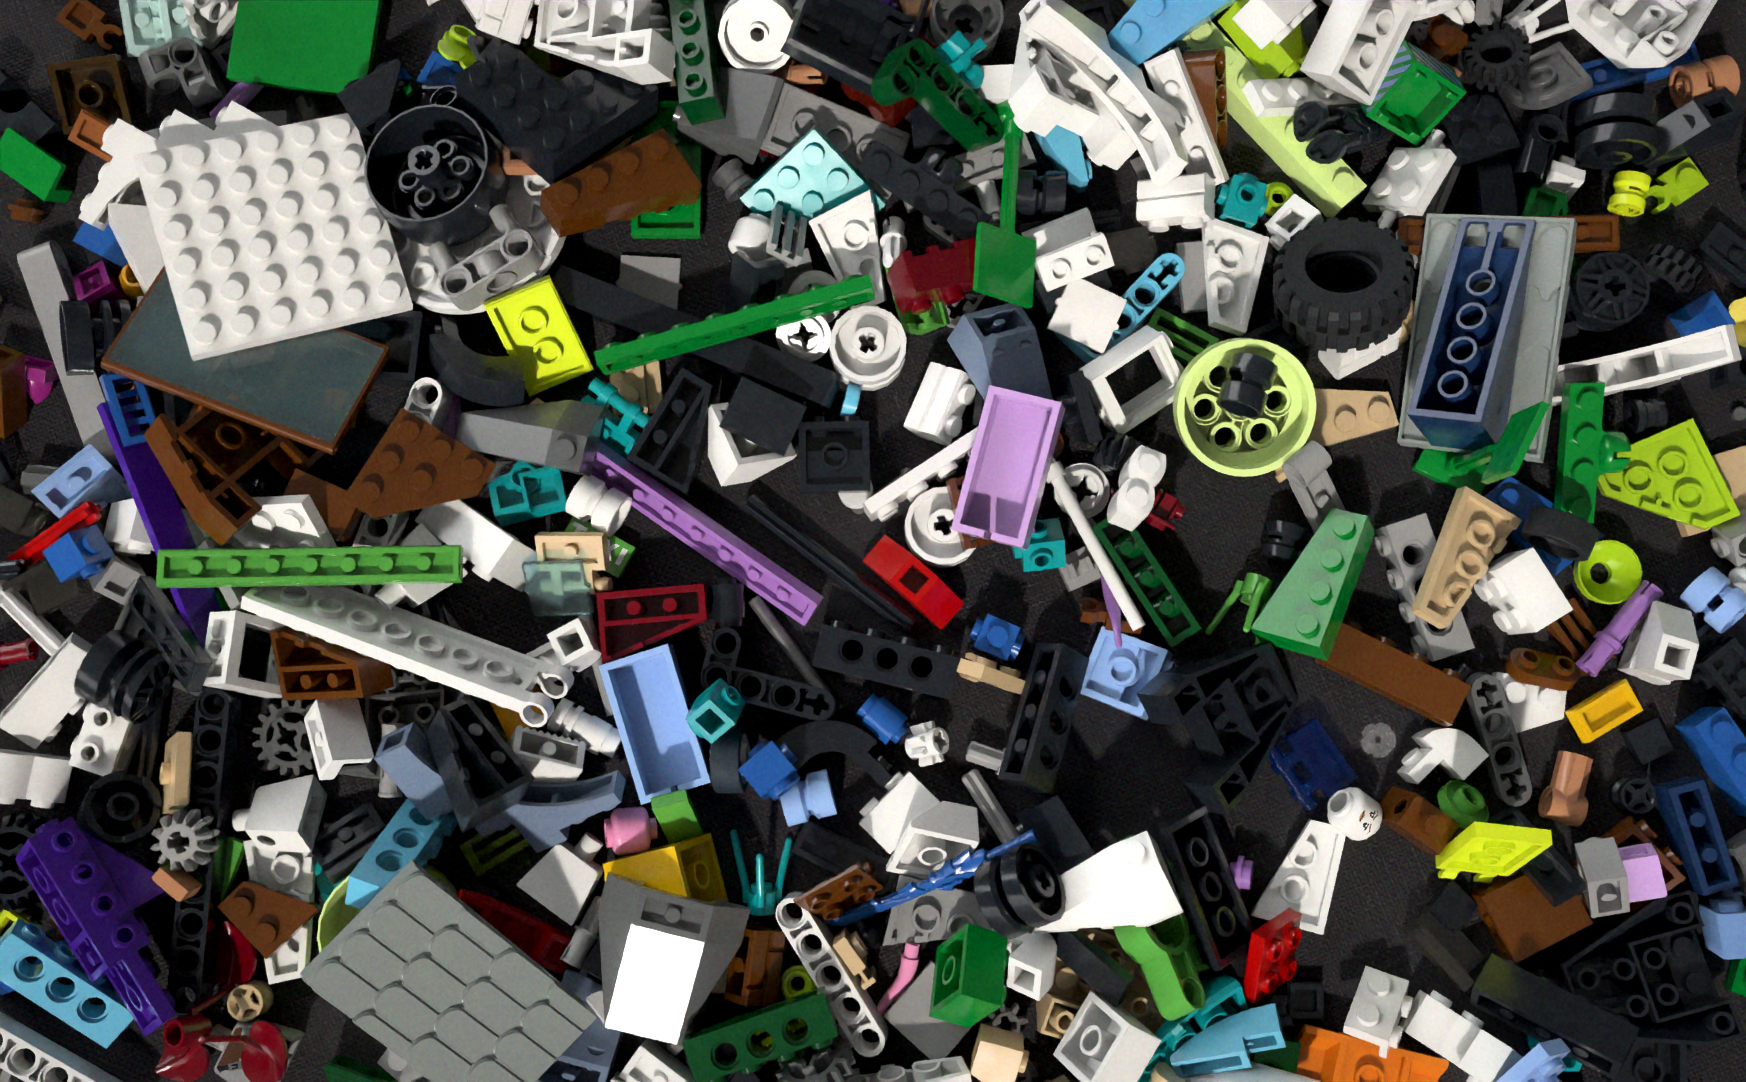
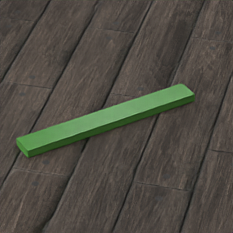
[156,545,463,588]

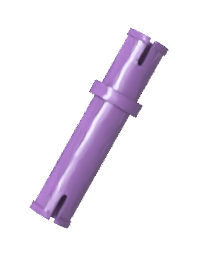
[1575,580,1664,677]

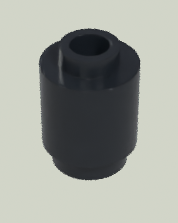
[709,577,746,629]

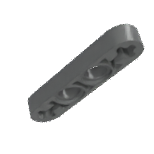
[1465,672,1532,807]

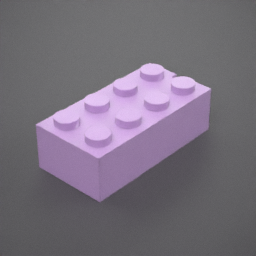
[951,385,1065,550]

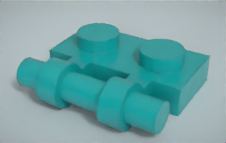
[580,377,651,461]

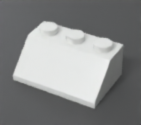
[1300,0,1420,106]

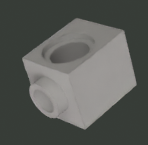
[1711,508,1746,567]
[88,547,146,606]

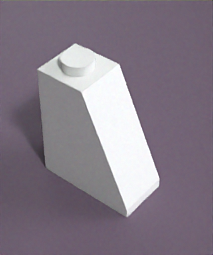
[108,203,164,295]

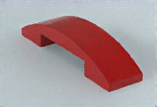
[457,889,572,975]

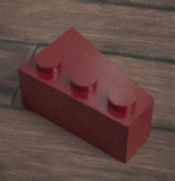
[886,238,983,315]
[596,584,711,665]

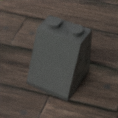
[672,66,784,167]

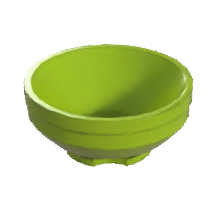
[1573,540,1642,605]

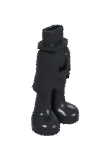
[1293,100,1389,164]

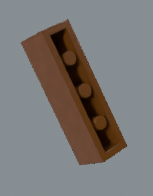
[1314,619,1471,727]

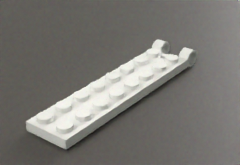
[241,585,574,728]

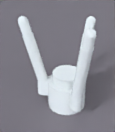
[1501,0,1574,43]

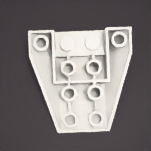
[1565,0,1717,69]

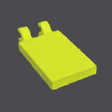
[1435,821,1553,883]

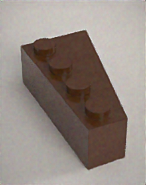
[540,128,702,238]

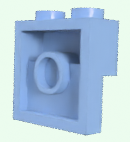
[1080,626,1175,720]

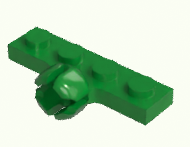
[1554,381,1631,523]

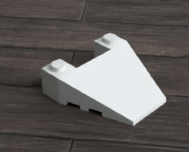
[534,0,676,85]
[1008,24,1137,170]

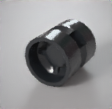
[1016,169,1066,216]
[1216,352,1278,419]

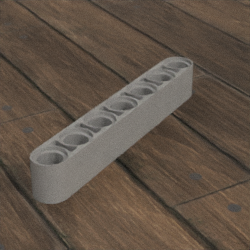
[17,240,120,467]

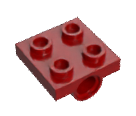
[1243,908,1302,1004]

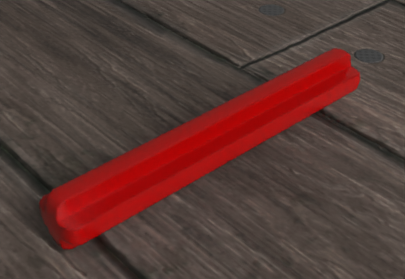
[7,501,102,570]

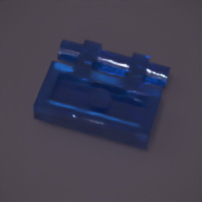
[1268,718,1358,811]

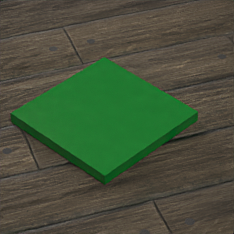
[226,0,382,96]

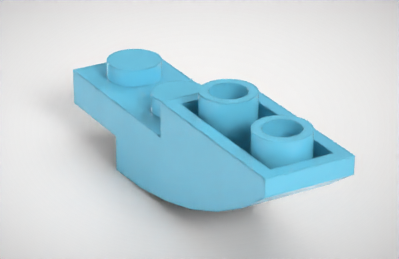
[1034,125,1092,193]

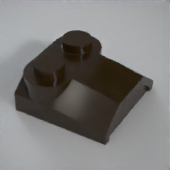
[46,54,134,135]

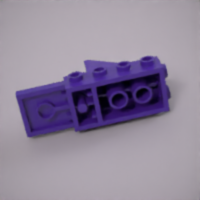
[15,817,177,1037]

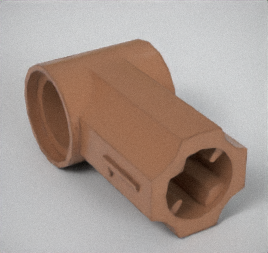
[1538,750,1593,827]

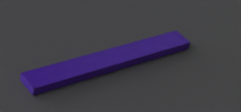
[97,396,244,665]

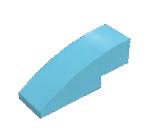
[1170,1003,1286,1078]

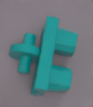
[935,30,987,91]

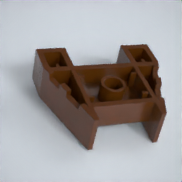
[143,372,326,547]

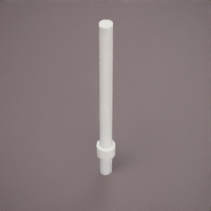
[1046,457,1146,631]

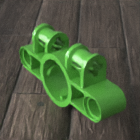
[1101,835,1210,1021]

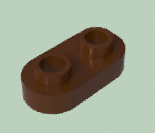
[1504,648,1580,691]

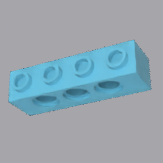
[345,798,458,910]
[0,918,134,1049]

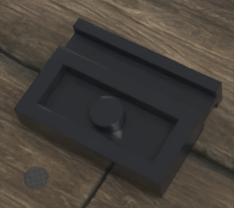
[311,801,386,885]

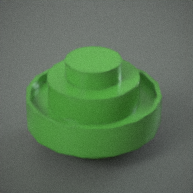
[1437,780,1489,829]

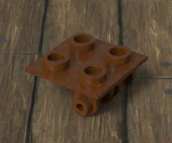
[793,861,884,921]

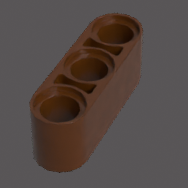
[1182,48,1228,151]

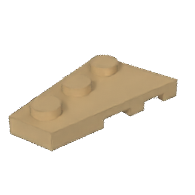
[1276,388,1399,447]

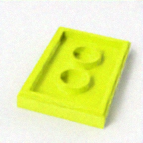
[484,274,594,397]

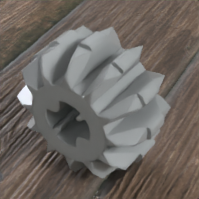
[151,808,220,872]

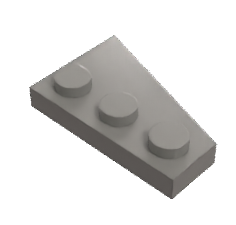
[883,874,992,946]

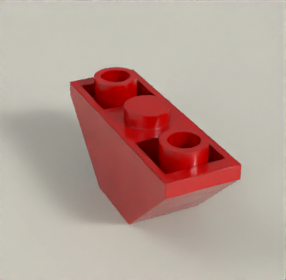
[862,535,964,630]

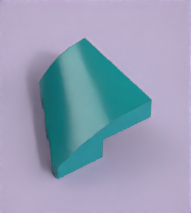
[488,461,568,527]

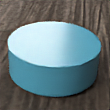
[840,383,861,417]

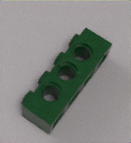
[669,0,725,125]
[1092,518,1202,648]
[682,986,839,1082]

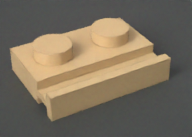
[610,361,664,418]
[833,927,876,990]

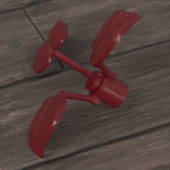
[154,921,288,1082]

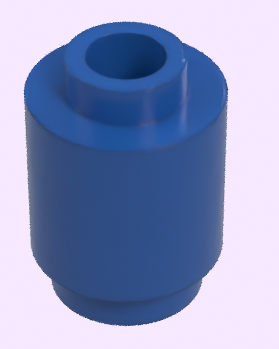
[855,693,909,745]

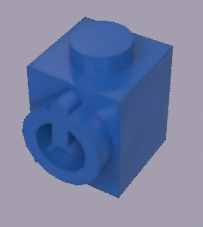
[969,614,1026,662]
[738,740,801,801]

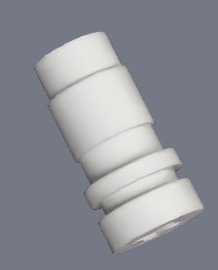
[546,697,621,758]

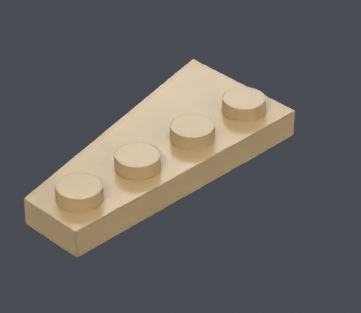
[1410,486,1522,629]

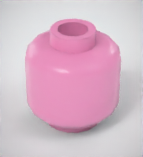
[604,806,657,856]

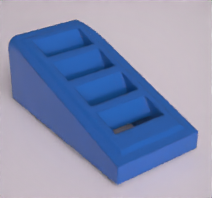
[99,372,157,447]

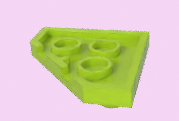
[1597,418,1741,530]

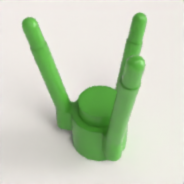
[1205,573,1274,645]

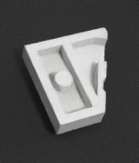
[1485,672,1567,733]

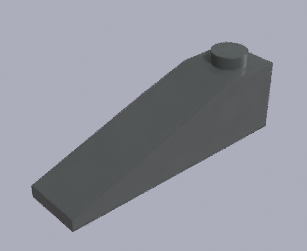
[455,400,606,477]

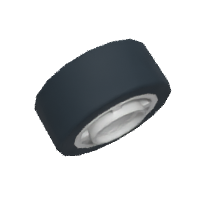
[710,724,751,793]

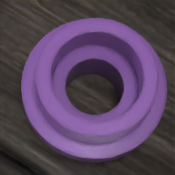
[1230,855,1254,892]

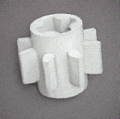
[905,721,949,767]
[984,1002,1028,1038]

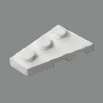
[1202,218,1269,336]

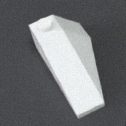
[1033,830,1184,933]

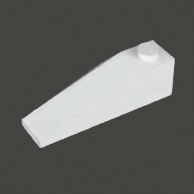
[181,0,238,52]

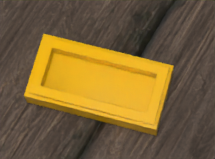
[1565,679,1643,743]

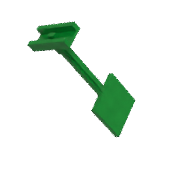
[973,99,1036,309]
[1411,401,1550,495]

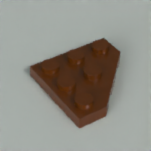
[342,408,497,519]

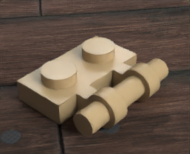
[535,532,613,595]

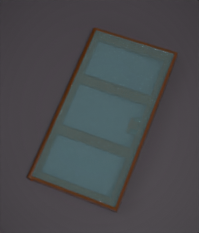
[101,266,391,455]

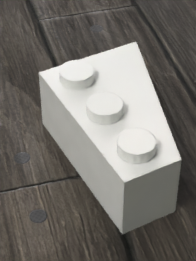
[414,499,538,592]

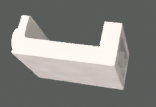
[1022,207,1114,292]

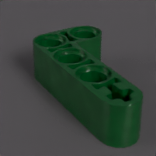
[871,38,1004,152]

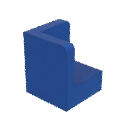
[1667,289,1736,337]

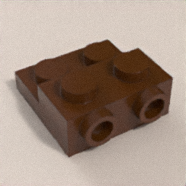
[1573,815,1686,919]

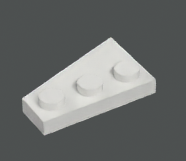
[808,190,887,309]
[1250,819,1346,935]

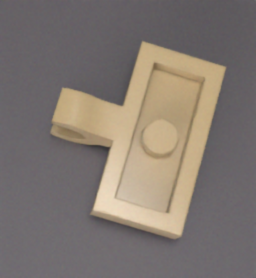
[956,653,1025,695]

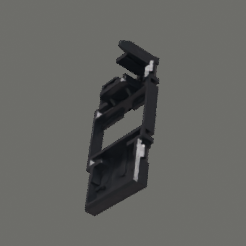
[780,0,930,98]

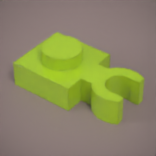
[1643,157,1709,215]

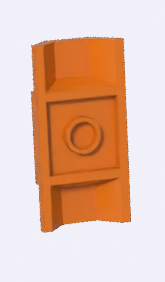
[1295,1024,1449,1082]

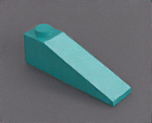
[1137,971,1248,1082]

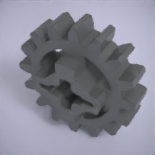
[252,700,316,775]
[775,1033,856,1082]

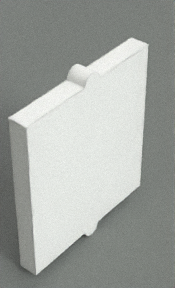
[1047,279,1127,354]

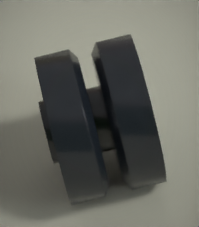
[1574,92,1658,170]
[974,842,1066,939]

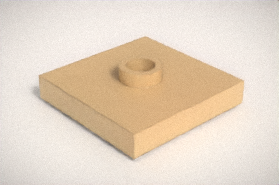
[160,731,193,814]

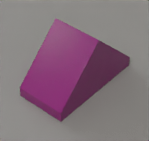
[72,260,132,316]

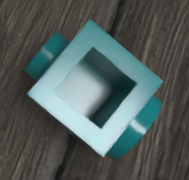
[685,678,746,744]

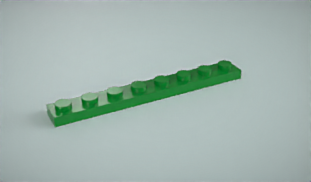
[594,274,875,376]

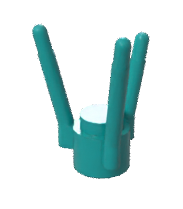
[730,829,792,916]

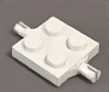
[1362,129,1457,229]

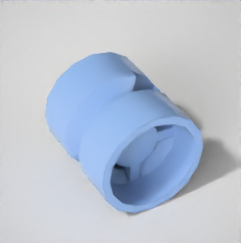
[1679,566,1746,634]
[780,769,837,827]

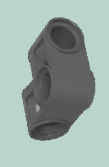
[138,37,227,110]

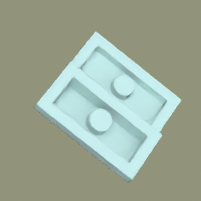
[119,0,203,57]

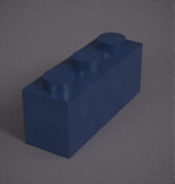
[1653,776,1740,896]

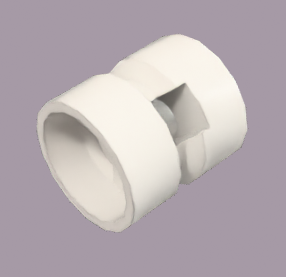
[565,475,632,537]

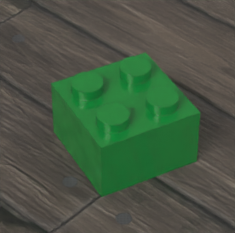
[929,923,1010,1028]

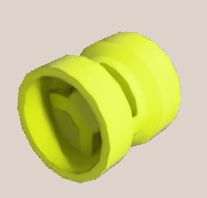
[1607,171,1651,217]

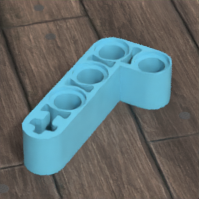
[1054,253,1185,364]

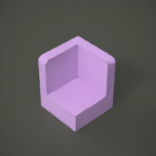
[1618,842,1667,903]

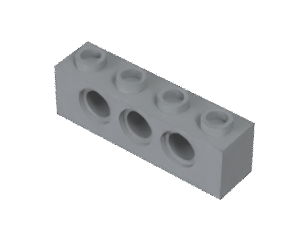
[1375,513,1475,661]

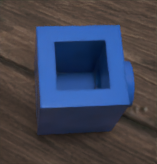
[42,524,115,583]

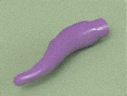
[1101,558,1122,648]

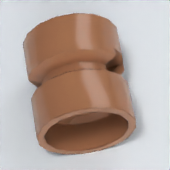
[1668,55,1740,109]

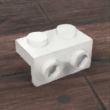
[1343,966,1413,1059]

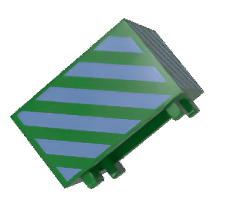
[1359,39,1467,146]

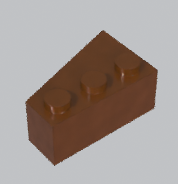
[269,625,394,700]

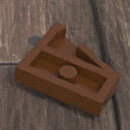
[217,879,322,959]

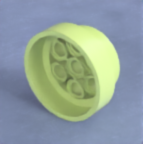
[1173,338,1316,477]

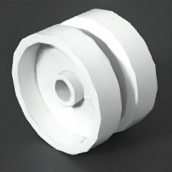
[718,0,794,74]
[829,306,907,391]
[904,487,976,568]

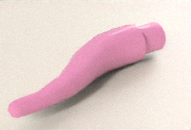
[871,942,920,1032]

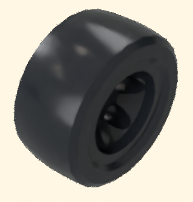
[364,104,509,247]

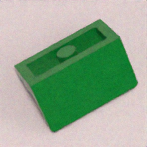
[0,128,73,203]

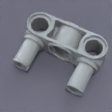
[428,203,544,311]

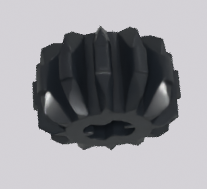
[1092,432,1151,480]

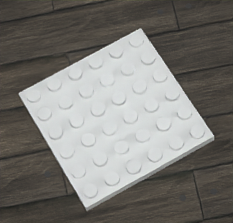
[132,113,413,361]

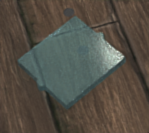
[521,560,594,616]

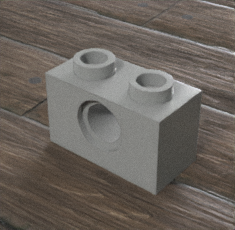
[1575,837,1630,918]

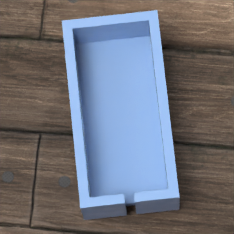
[599,644,712,805]

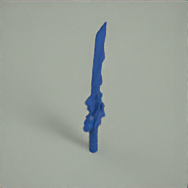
[822,829,1039,927]

